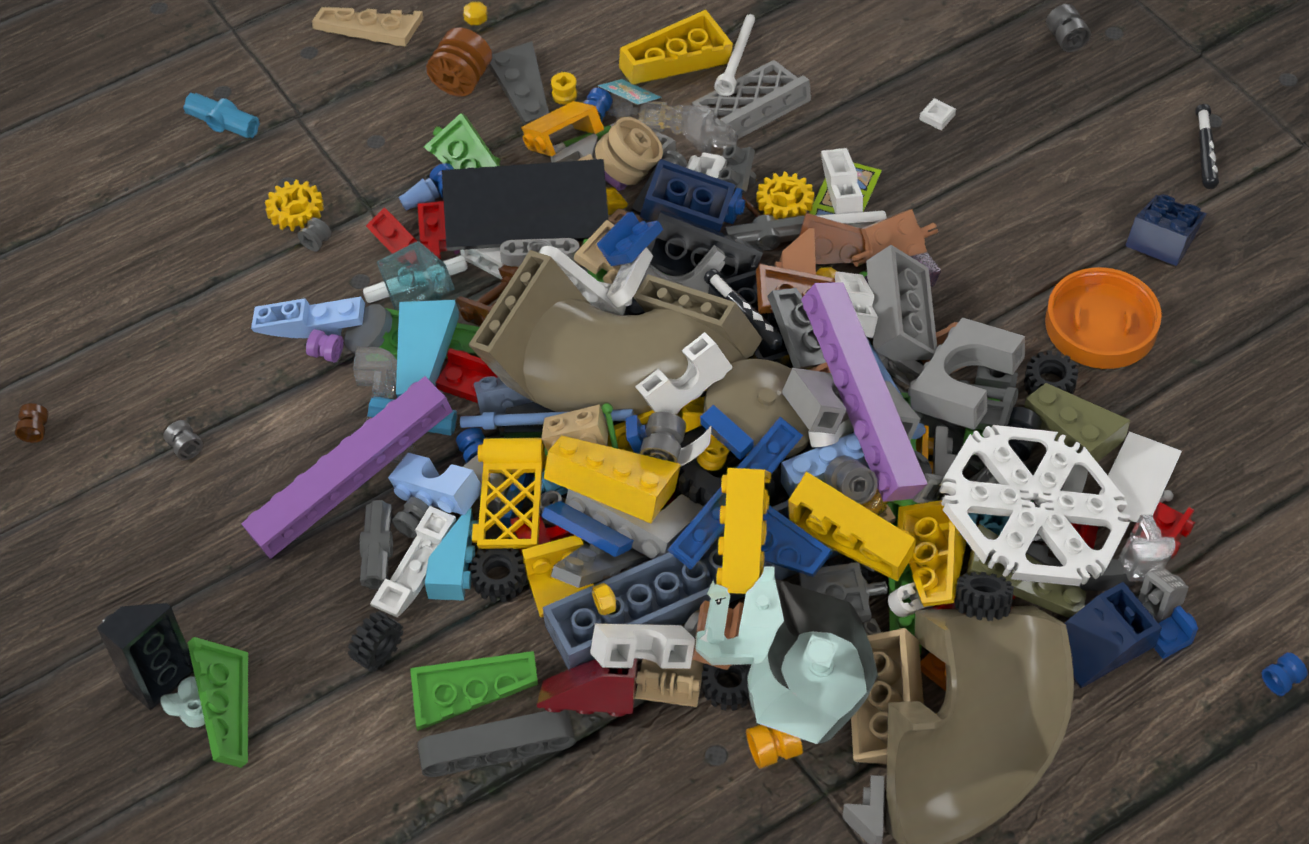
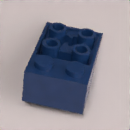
[1126,195,1207,266]
[1064,582,1162,688]

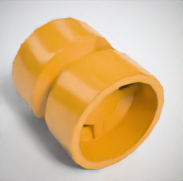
[746,725,803,769]

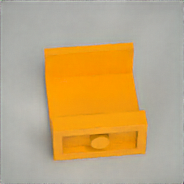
[522,101,604,157]

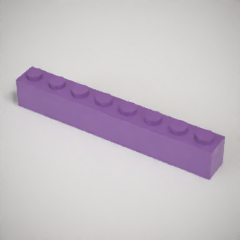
[801,282,927,502]
[241,376,452,559]

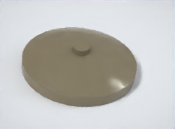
[704,359,810,459]

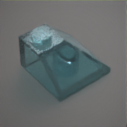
[377,241,455,311]

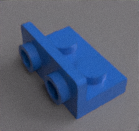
[597,212,664,266]

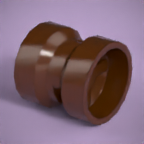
[15,403,49,443]

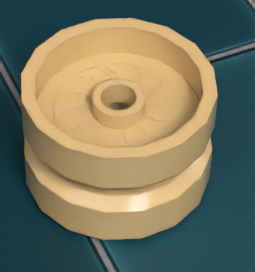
[595,117,663,185]

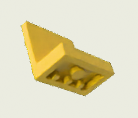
[522,535,593,618]

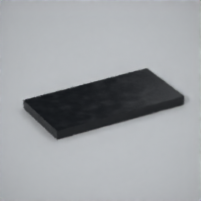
[442,159,609,251]

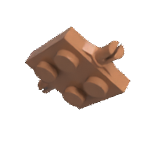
[852,209,938,267]

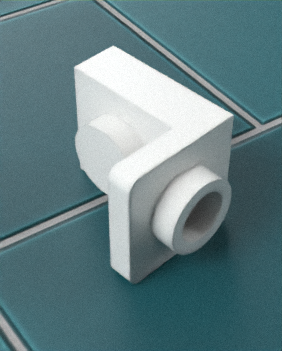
[701,153,727,178]

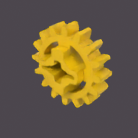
[756,172,814,220]
[265,180,324,231]

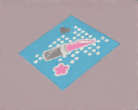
[598,79,662,105]

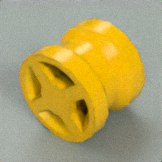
[551,72,577,105]
[697,434,729,471]

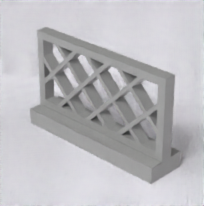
[692,60,811,144]

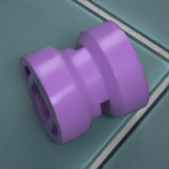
[306,329,343,363]

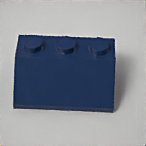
[639,159,735,232]

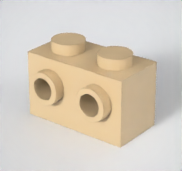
[542,404,609,452]

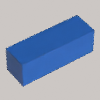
[700,404,754,460]

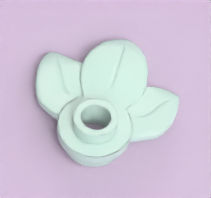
[161,677,205,727]

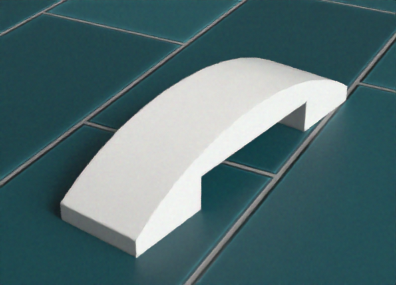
[370,506,456,617]

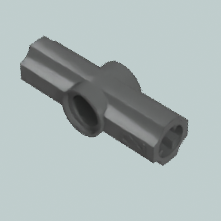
[725,215,805,251]
[360,500,393,590]

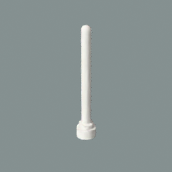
[714,14,755,96]

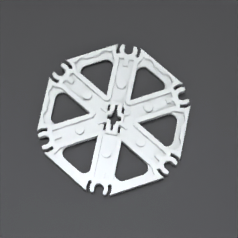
[940,425,1130,586]

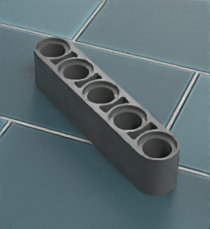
[417,709,575,777]

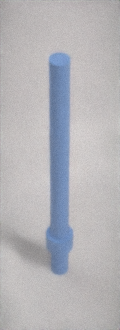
[460,409,634,430]

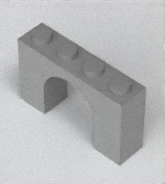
[908,318,1025,430]
[782,368,920,441]
[566,489,704,559]

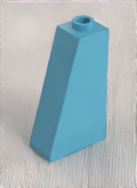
[396,300,459,398]

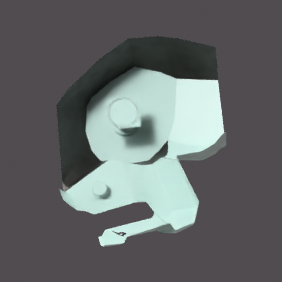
[695,566,878,744]

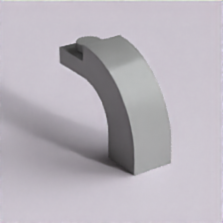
[636,245,726,293]

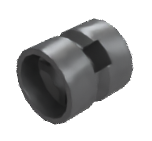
[1046,4,1091,52]
[640,412,686,463]
[825,455,878,504]

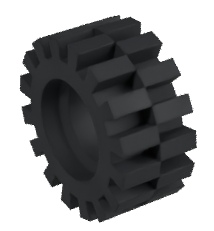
[1024,350,1078,395]
[470,548,526,602]
[955,572,1014,621]
[348,611,403,672]
[702,663,752,711]

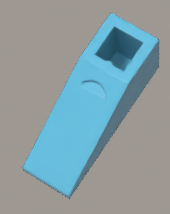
[425,509,478,601]

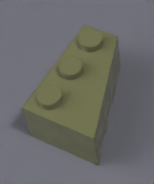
[1024,383,1130,462]

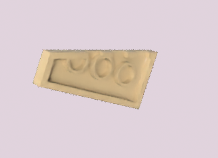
[312,7,423,47]

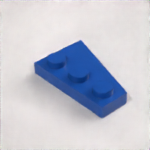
[761,506,832,577]

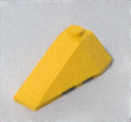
[897,500,966,607]

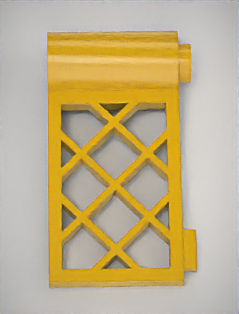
[472,438,545,549]

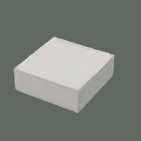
[920,98,956,131]

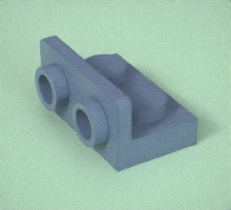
[474,376,533,415]

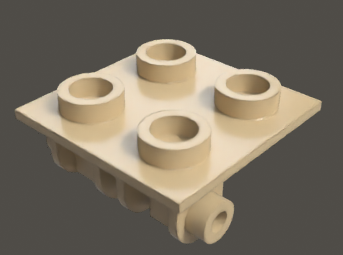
[635,659,704,707]

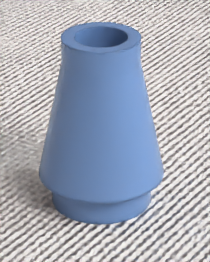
[399,178,440,211]

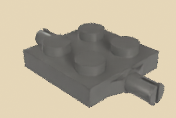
[798,562,887,622]

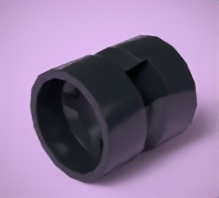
[1007,407,1042,462]

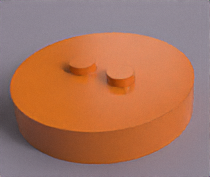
[1045,267,1162,369]

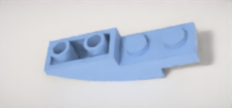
[251,297,365,338]

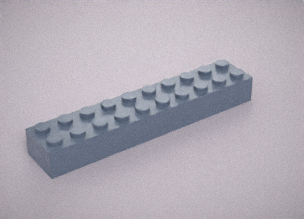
[543,501,841,670]

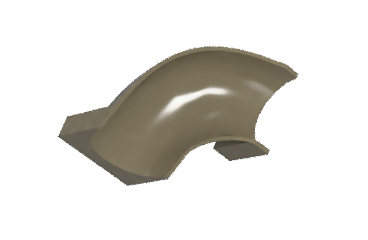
[469,250,762,415]
[886,606,1074,844]

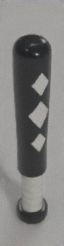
[1195,104,1219,189]
[704,268,784,350]

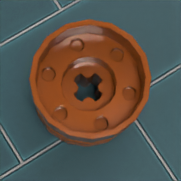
[426,28,492,96]

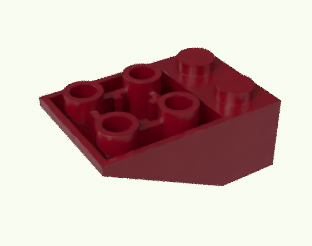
[537,658,637,716]

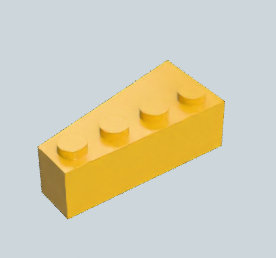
[619,10,733,85]
[544,435,681,524]
[716,468,771,594]
[788,471,915,581]

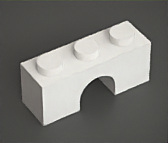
[635,332,733,415]
[590,624,695,669]

